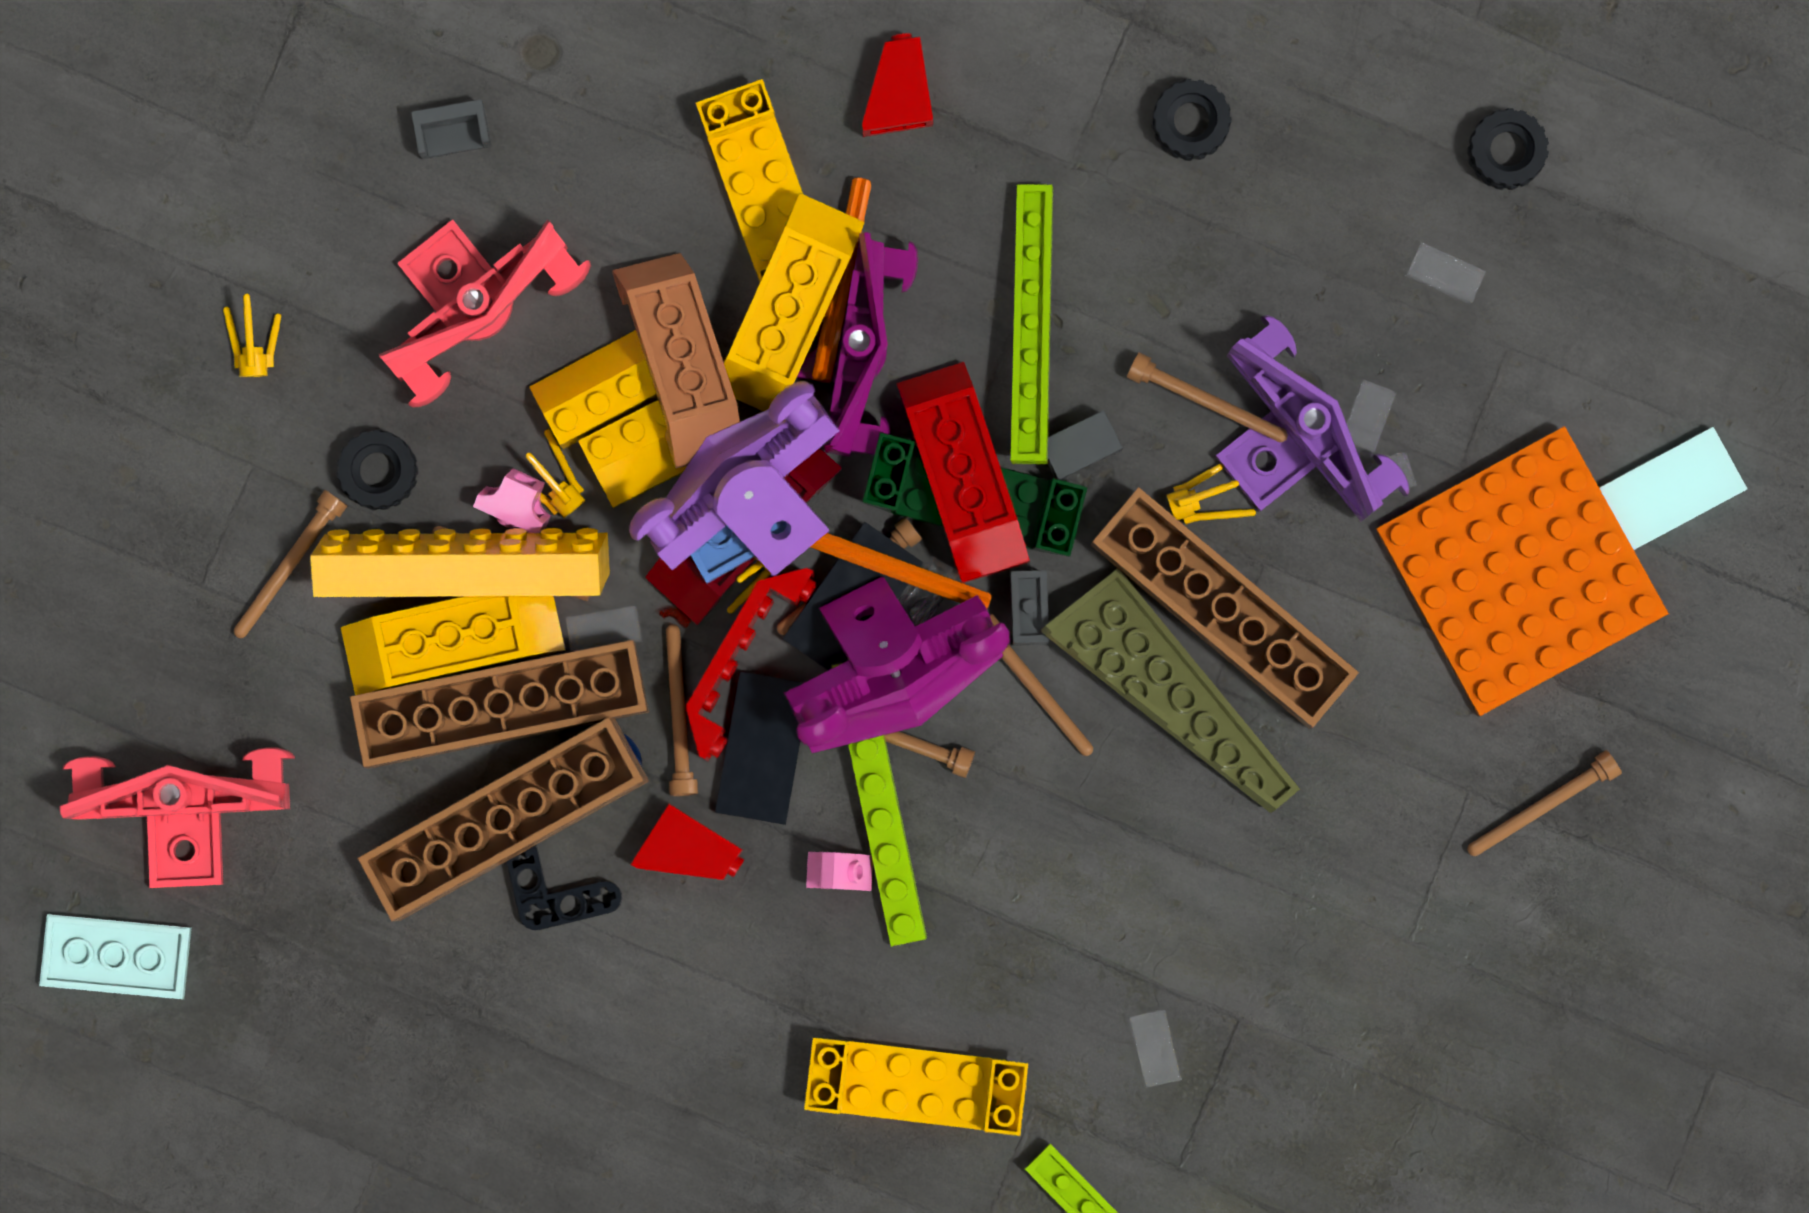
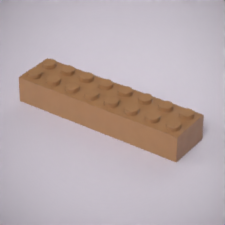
[1091,487,1359,729]
[350,640,649,769]
[358,717,649,921]

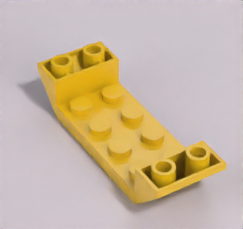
[696,79,803,283]
[723,192,865,411]
[341,596,566,696]
[804,1037,1028,1136]

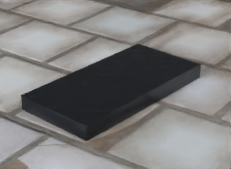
[782,521,923,671]
[715,672,803,825]

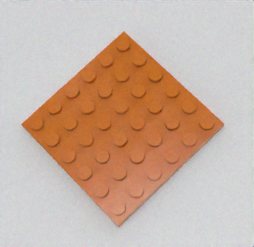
[1376,426,1669,716]

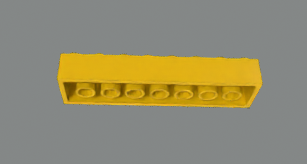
[310,528,610,597]

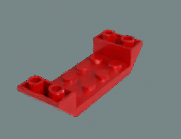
[896,362,1030,583]
[686,568,817,762]

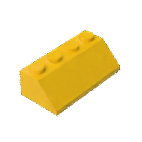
[529,330,658,449]
[578,400,687,508]

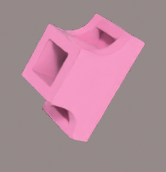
[473,468,551,533]
[806,852,873,891]

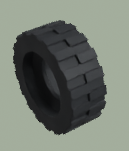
[1152,79,1231,161]
[1467,108,1549,190]
[337,430,418,510]

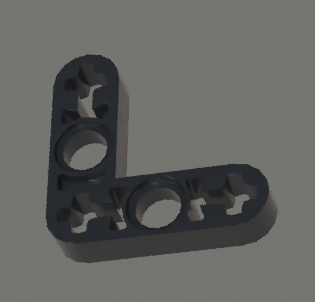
[507,845,622,930]

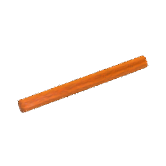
[812,177,871,383]
[810,533,992,609]

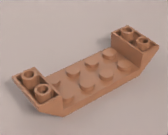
[612,253,740,469]

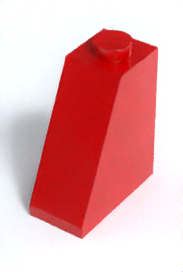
[862,33,933,137]
[631,804,745,880]

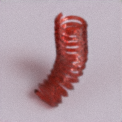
[659,607,691,628]

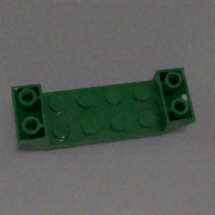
[862,432,1088,557]

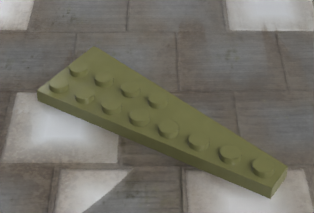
[1041,568,1300,813]

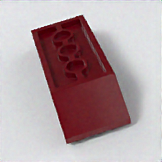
[645,448,842,626]

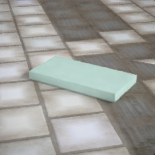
[1600,427,1747,550]
[39,914,192,999]

